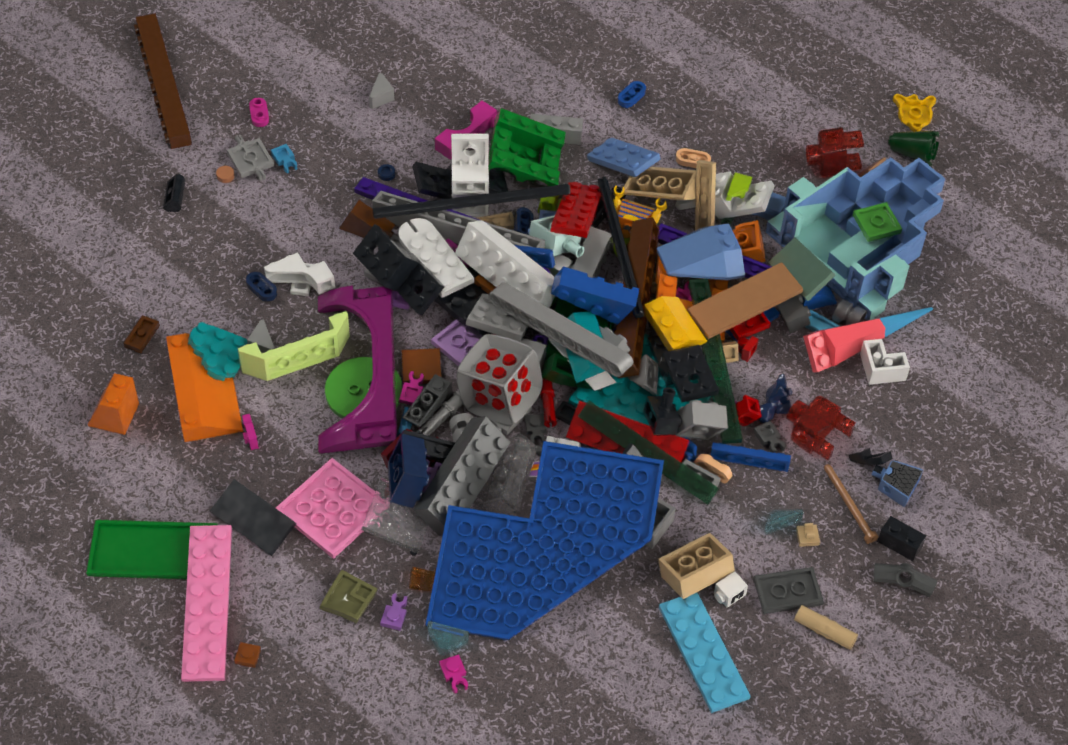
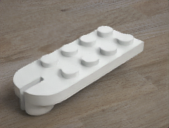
[399,218,474,298]

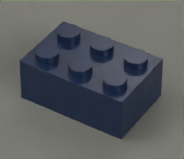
[388,434,429,508]

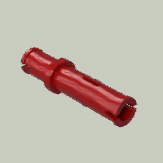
[540,378,557,428]

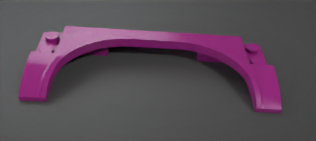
[318,285,397,454]

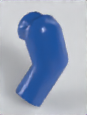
[682,437,697,462]

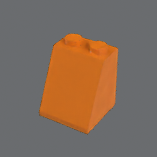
[88,373,139,435]

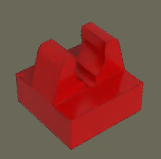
[737,336,759,362]

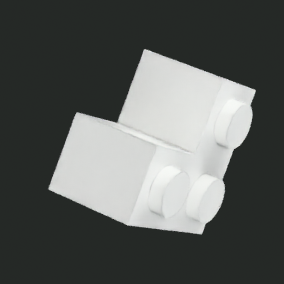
[860,339,910,385]

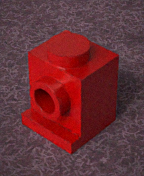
[729,395,762,426]

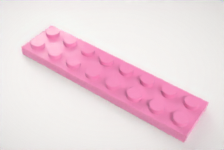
[181,525,232,682]

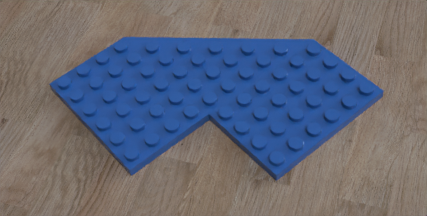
[425,441,664,640]

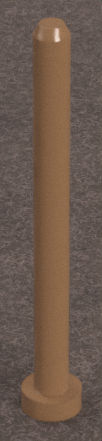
[824,464,879,544]

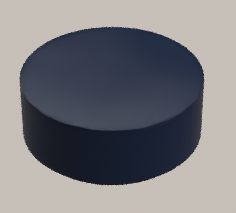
[378,164,396,181]

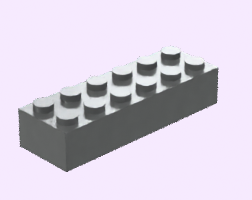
[413,416,510,536]

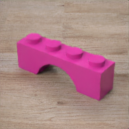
[435,100,498,160]

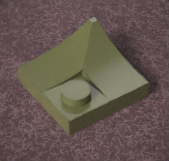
[320,570,378,624]

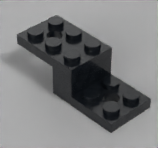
[412,162,508,199]
[353,224,445,316]
[647,335,719,403]

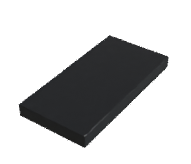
[210,479,297,556]

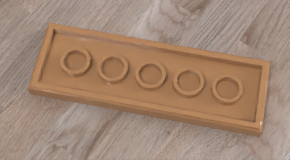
[687,262,803,339]

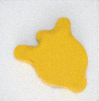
[893,94,936,131]

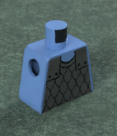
[872,460,923,507]

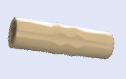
[794,605,858,650]

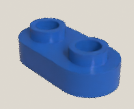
[618,81,646,108]

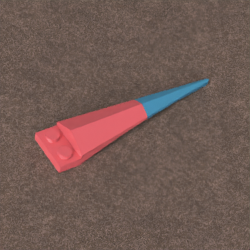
[803,307,933,372]

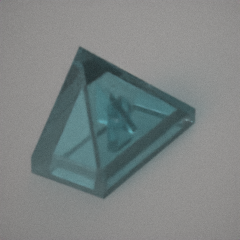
[764,509,804,535]
[427,621,469,656]

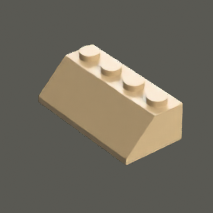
[621,167,696,200]

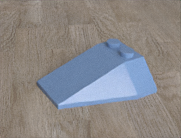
[656,223,745,280]

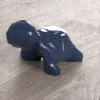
[758,374,794,423]

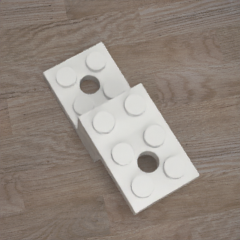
[451,134,489,218]
[675,171,775,220]

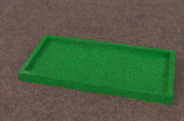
[86,520,218,579]

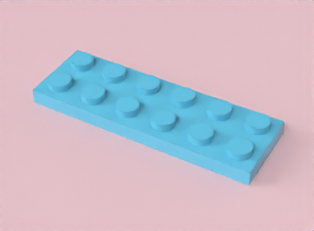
[659,592,750,713]

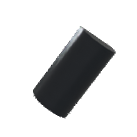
[163,173,186,212]

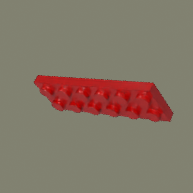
[550,182,602,238]
[566,401,690,478]

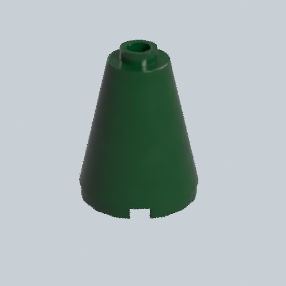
[888,131,939,166]

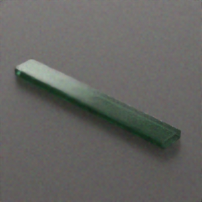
[578,401,719,505]

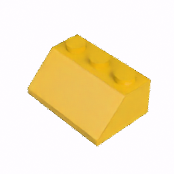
[644,296,707,351]

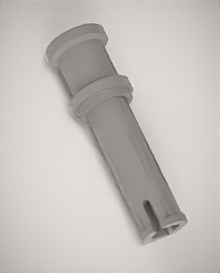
[417,391,464,436]

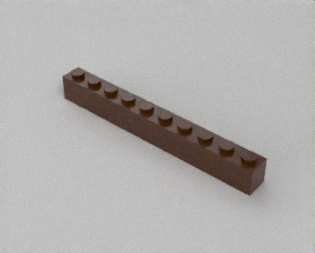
[134,13,192,149]
[614,217,660,378]

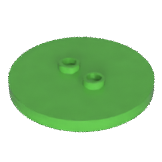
[325,357,402,419]

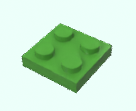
[853,202,902,242]

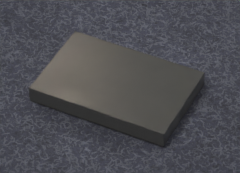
[753,567,824,614]

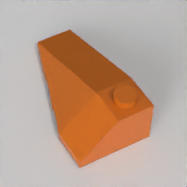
[732,220,766,262]

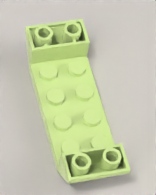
[238,311,350,381]

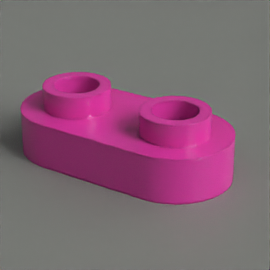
[249,98,269,127]

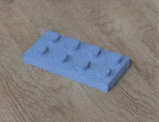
[587,138,661,177]

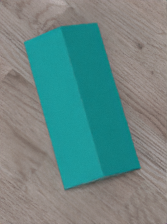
[565,311,605,383]

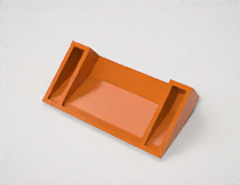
[166,333,243,442]

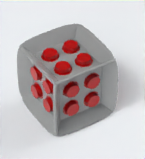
[456,334,543,425]

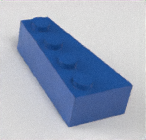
[551,266,639,325]

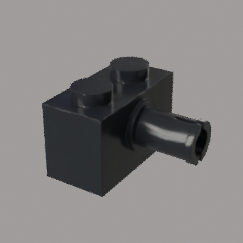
[643,387,681,435]

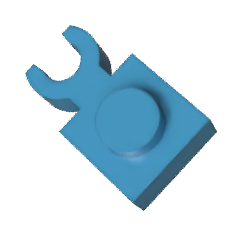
[271,144,297,173]

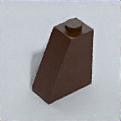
[339,200,395,238]

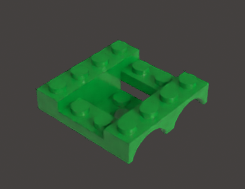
[488,108,566,186]

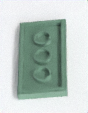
[768,237,836,301]

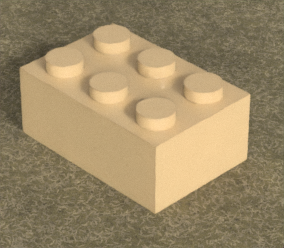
[658,533,735,599]

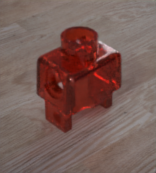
[806,127,864,178]
[786,396,856,460]

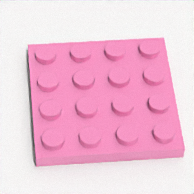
[276,458,390,559]

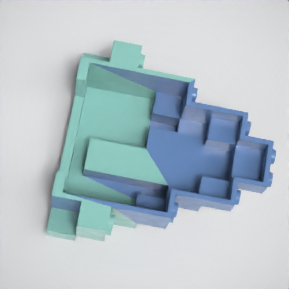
[766,157,945,321]

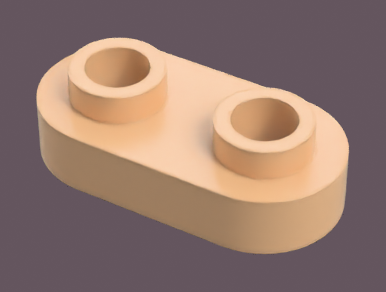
[676,148,711,168]
[695,454,732,484]

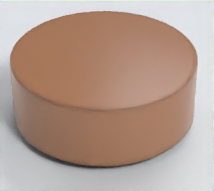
[216,166,235,183]

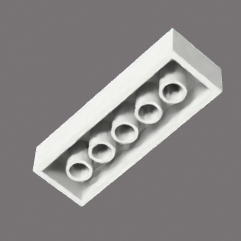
[455,220,555,308]

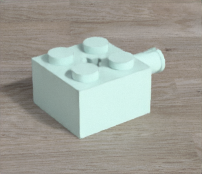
[529,215,584,257]

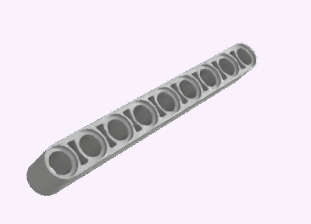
[488,282,633,377]

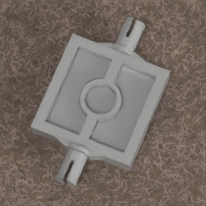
[227,135,274,181]

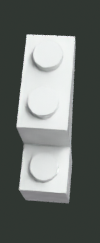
[264,252,336,294]

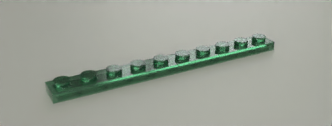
[688,279,743,444]

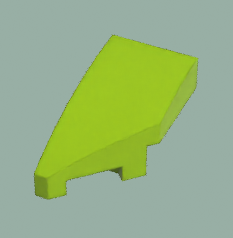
[726,172,753,201]

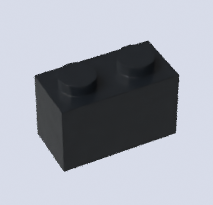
[877,516,927,561]

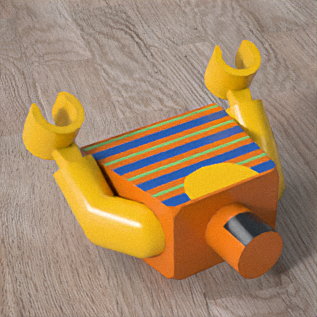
[613,185,667,238]

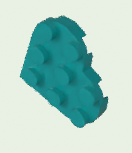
[188,322,248,381]

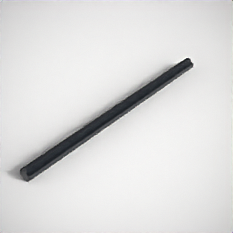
[597,177,645,319]
[373,184,570,219]

